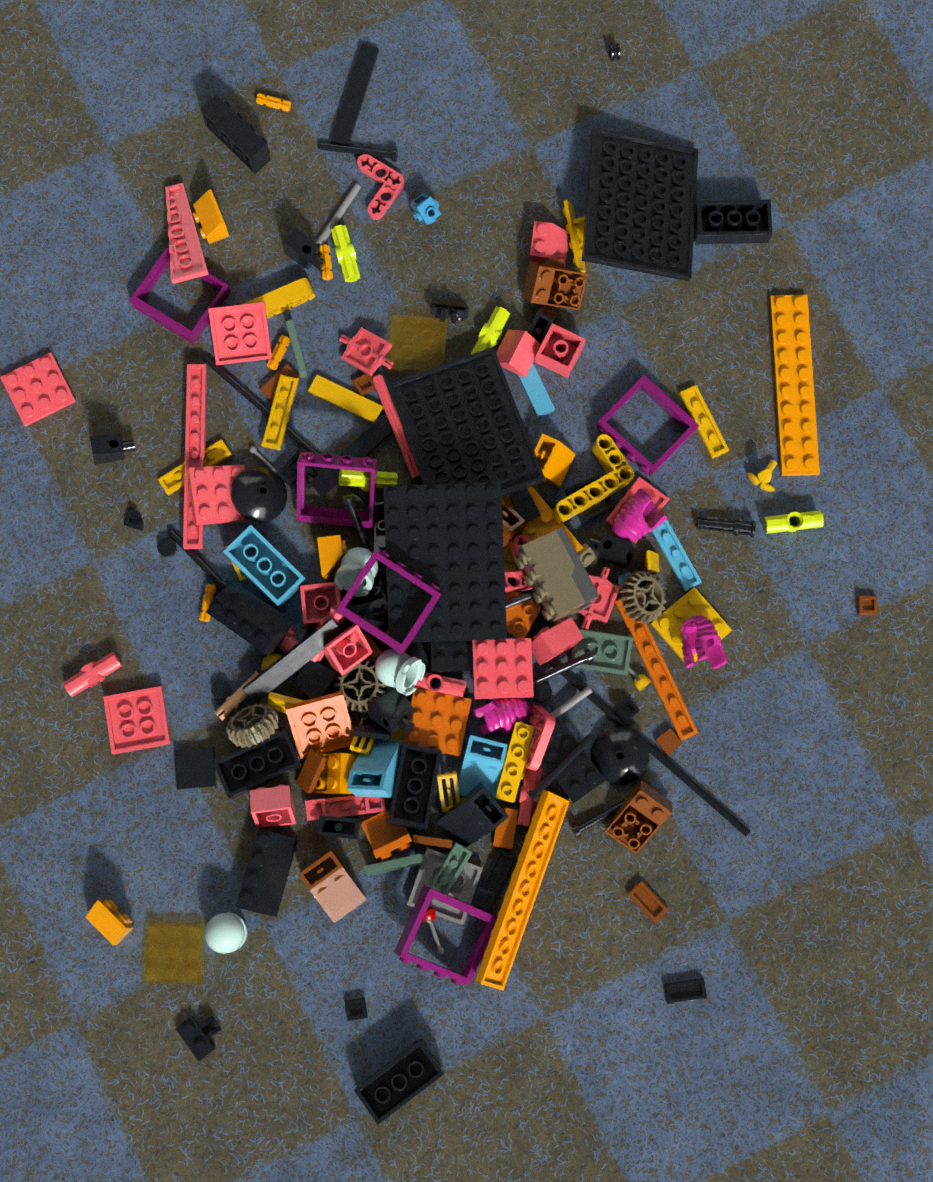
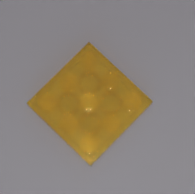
[387,315,448,373]
[142,922,206,985]

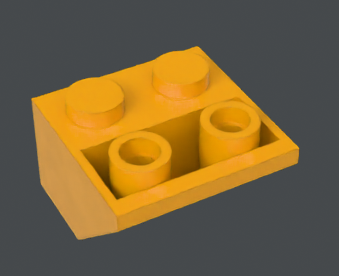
[534,433,576,488]
[314,753,358,795]
[85,899,134,946]

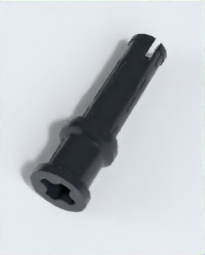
[697,517,756,538]

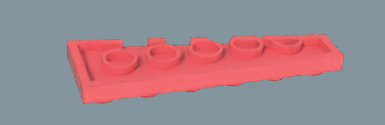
[165,183,209,284]

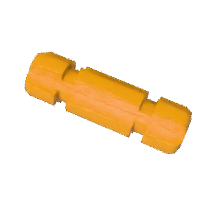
[256,93,291,112]
[319,244,333,281]
[267,335,291,371]
[199,584,217,622]

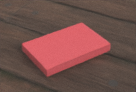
[605,476,670,544]

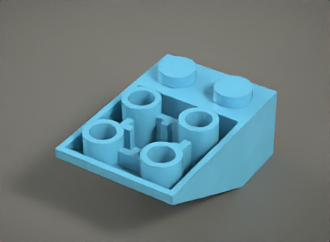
[458,735,508,798]
[347,740,402,798]

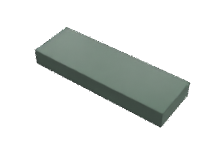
[286,319,308,378]
[429,842,473,904]
[364,854,427,876]

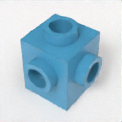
[409,193,441,225]

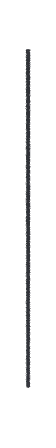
[203,356,751,837]

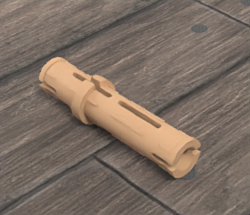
[214,671,259,721]

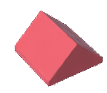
[496,329,541,378]

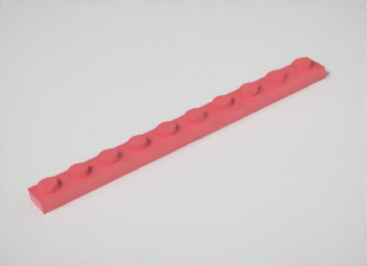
[183,364,207,549]

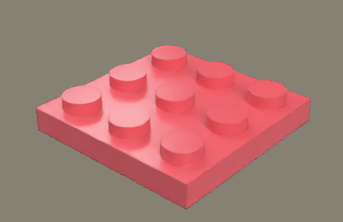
[208,302,273,365]
[0,352,76,427]
[187,465,250,525]
[472,638,534,699]
[103,686,171,755]

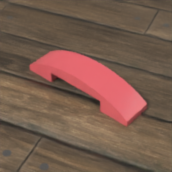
[305,795,386,821]

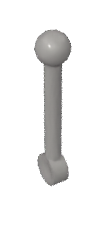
[249,446,278,473]

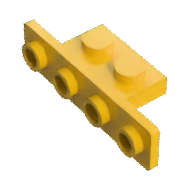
[563,200,586,273]
[495,722,534,803]

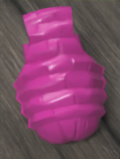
[612,488,667,542]
[681,615,728,669]
[473,698,530,735]

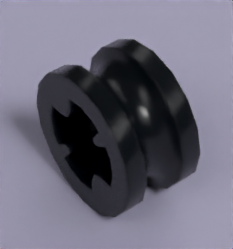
[609,43,621,61]

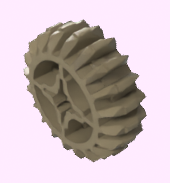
[619,571,667,623]
[334,660,387,712]
[226,703,279,748]

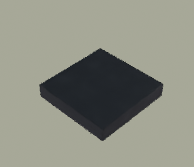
[564,475,615,524]
[175,747,217,789]

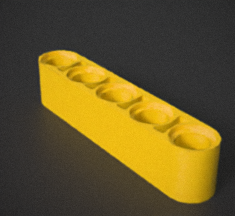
[241,278,315,319]

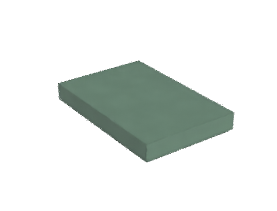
[571,628,633,676]

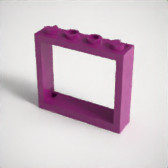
[129,248,231,345]
[596,375,699,477]
[297,451,377,528]
[336,550,442,654]
[394,884,497,986]

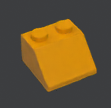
[193,189,229,244]
[317,535,348,583]

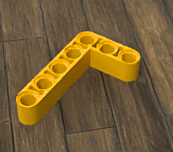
[552,434,634,523]

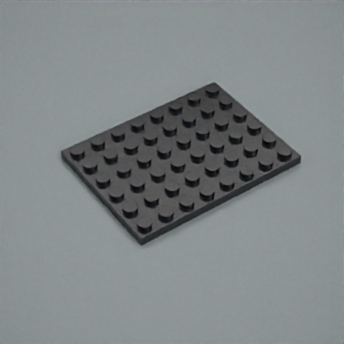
[582,128,698,281]
[387,347,545,497]
[383,482,507,643]

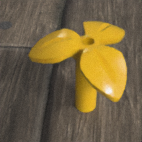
[747,460,777,492]

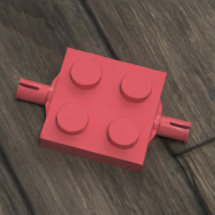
[339,327,394,377]
[578,567,620,630]

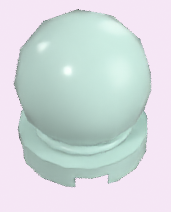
[334,547,378,597]
[375,649,425,696]
[204,912,248,954]

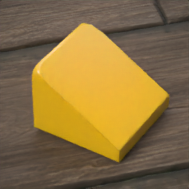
[644,550,659,573]

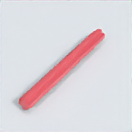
[373,374,420,479]

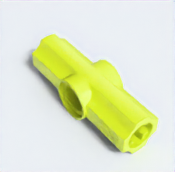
[331,225,360,282]
[471,306,510,355]
[338,469,398,492]
[763,510,824,534]

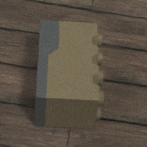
[515,527,599,625]

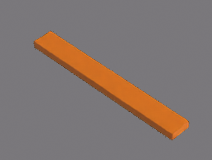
[615,600,698,741]

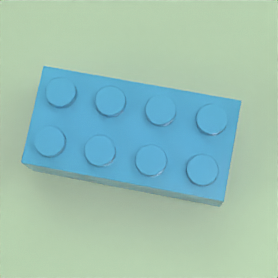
[223,525,307,609]

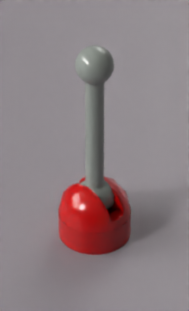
[422,906,444,955]

